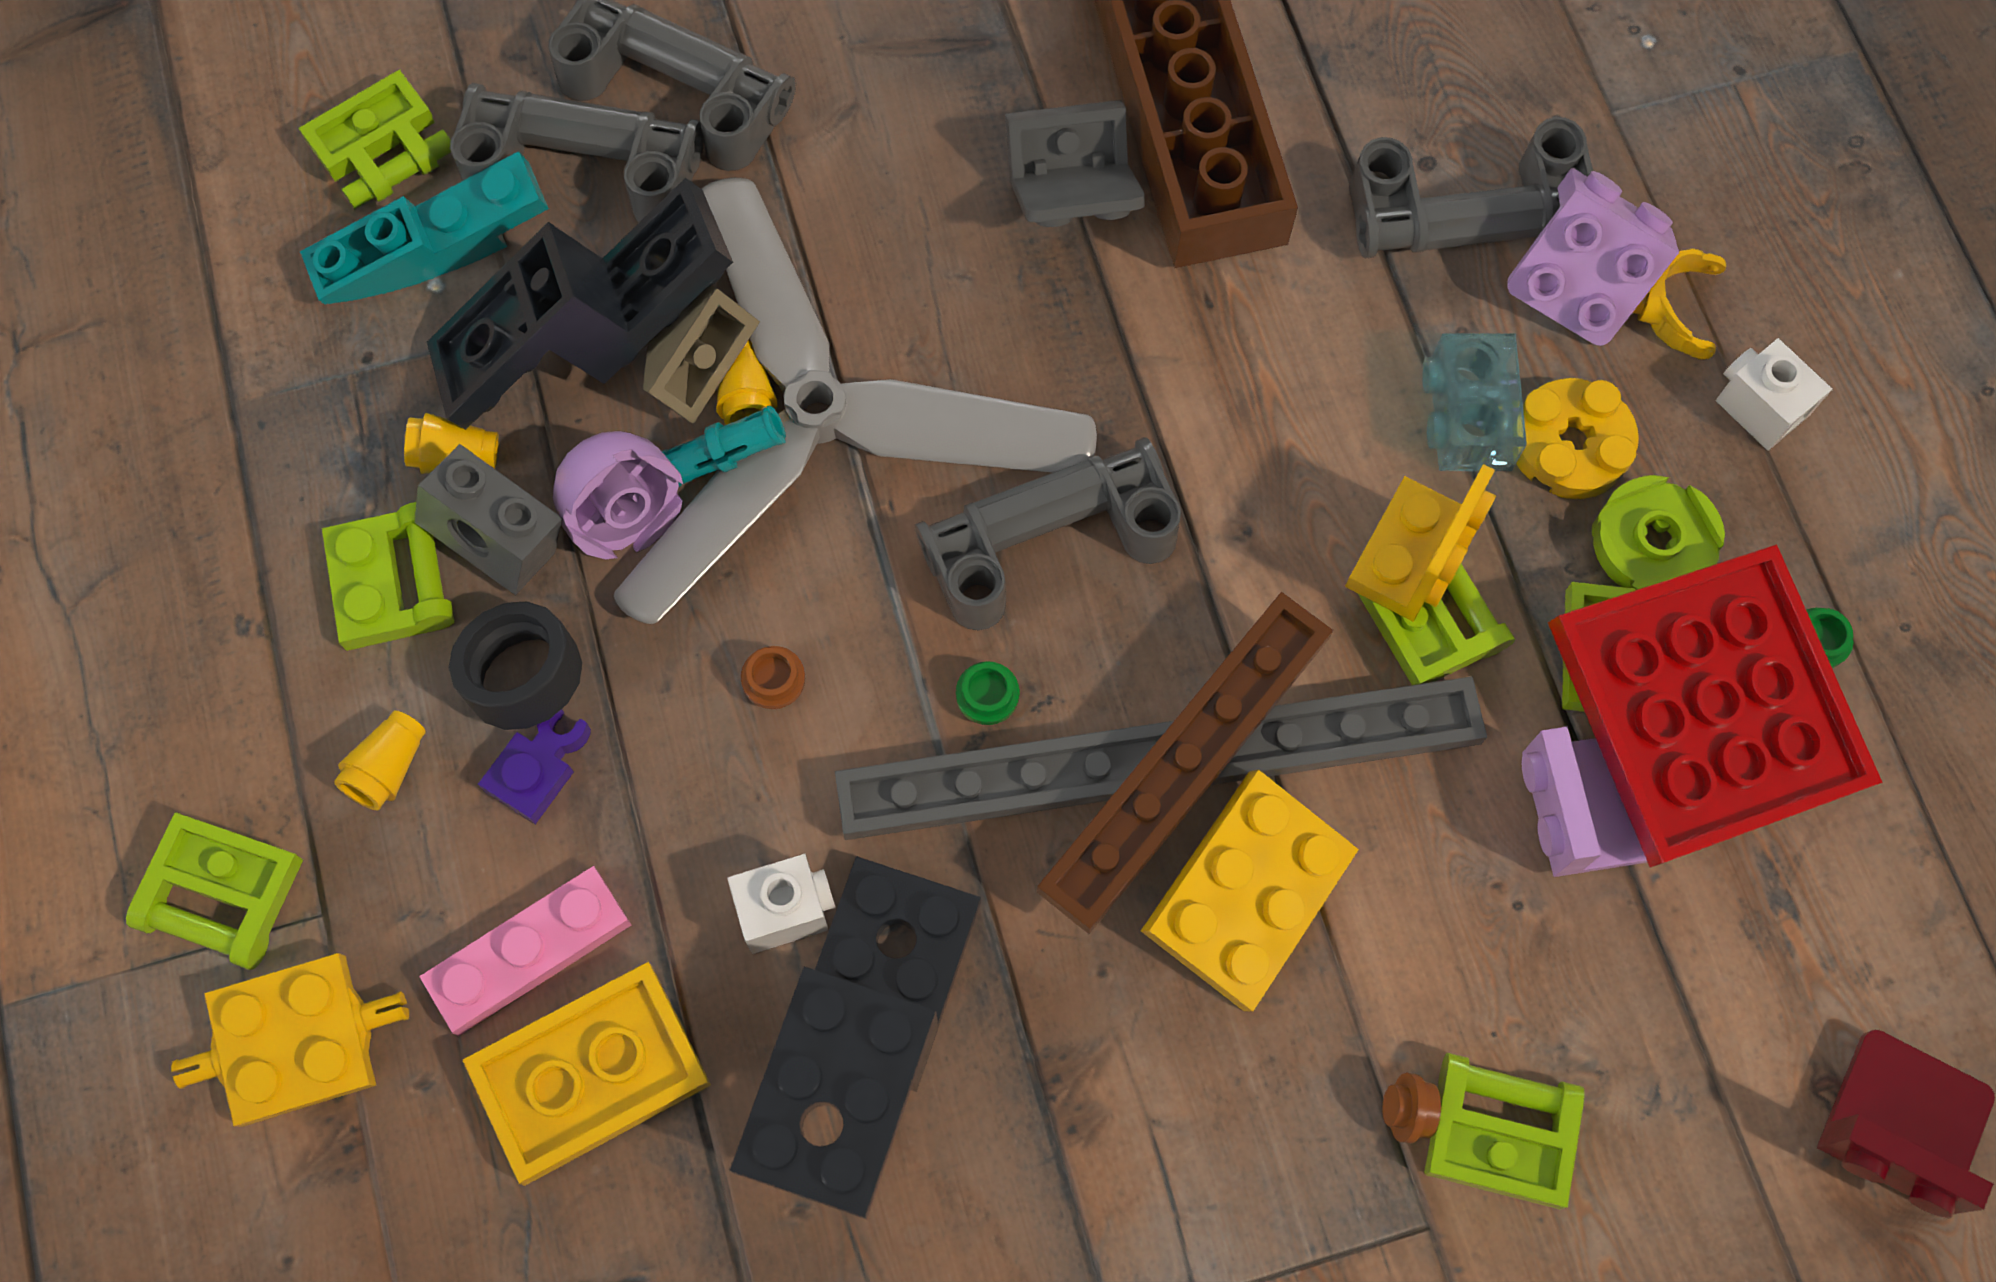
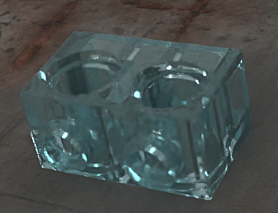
[1422,333,1527,471]

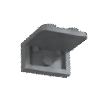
[1005,100,1145,227]

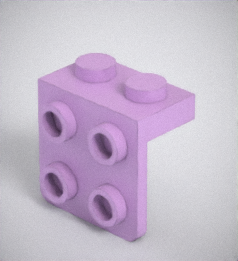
[1507,168,1679,346]
[1522,727,1647,877]

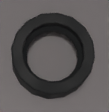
[448,601,583,730]

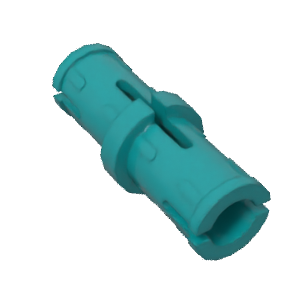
[661,406,786,487]

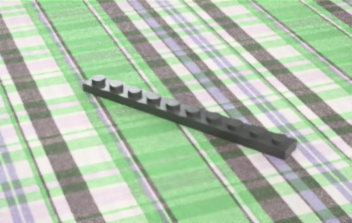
[835,676,1487,840]

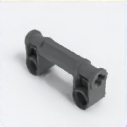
[548,0,796,171]
[450,83,704,222]
[1349,117,1593,258]
[915,437,1181,631]

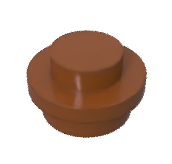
[741,646,805,709]
[1382,1072,1441,1144]

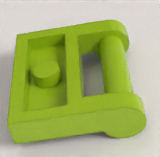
[322,502,454,651]
[1358,564,1516,685]
[126,812,303,970]
[1424,1053,1584,1210]

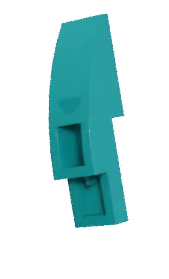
[300,151,549,305]

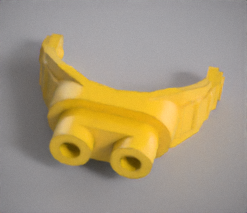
[1632,248,1726,359]

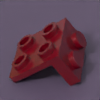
[1816,1030,1995,1218]

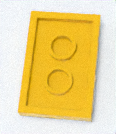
[1141,769,1359,1012]
[463,962,711,1186]

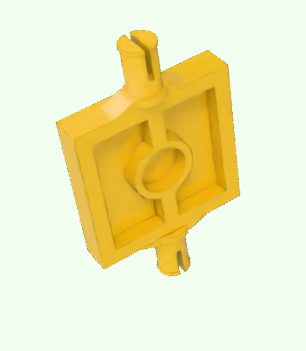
[171,953,409,1127]

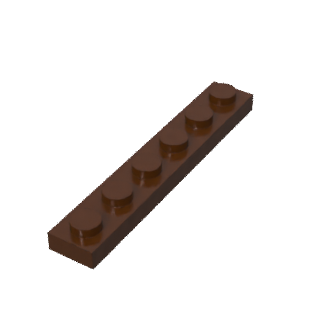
[1037,592,1333,934]

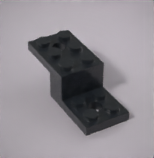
[427,178,733,430]
[729,856,981,1220]

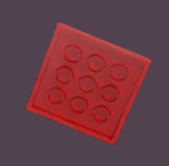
[1547,544,1883,867]

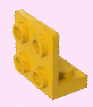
[1345,464,1496,622]

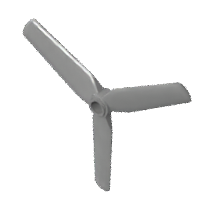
[614,177,1097,624]

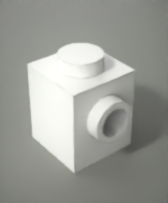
[1715,338,1832,451]
[727,854,835,954]

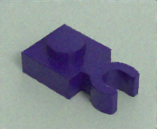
[478,709,591,825]

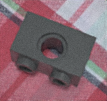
[415,444,562,595]

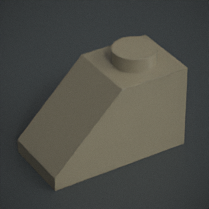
[643,286,760,424]

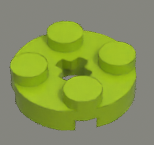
[1591,475,1725,590]

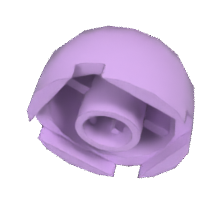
[553,431,683,559]

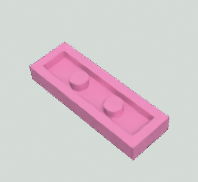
[419,866,631,1036]

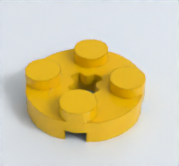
[1510,378,1639,499]

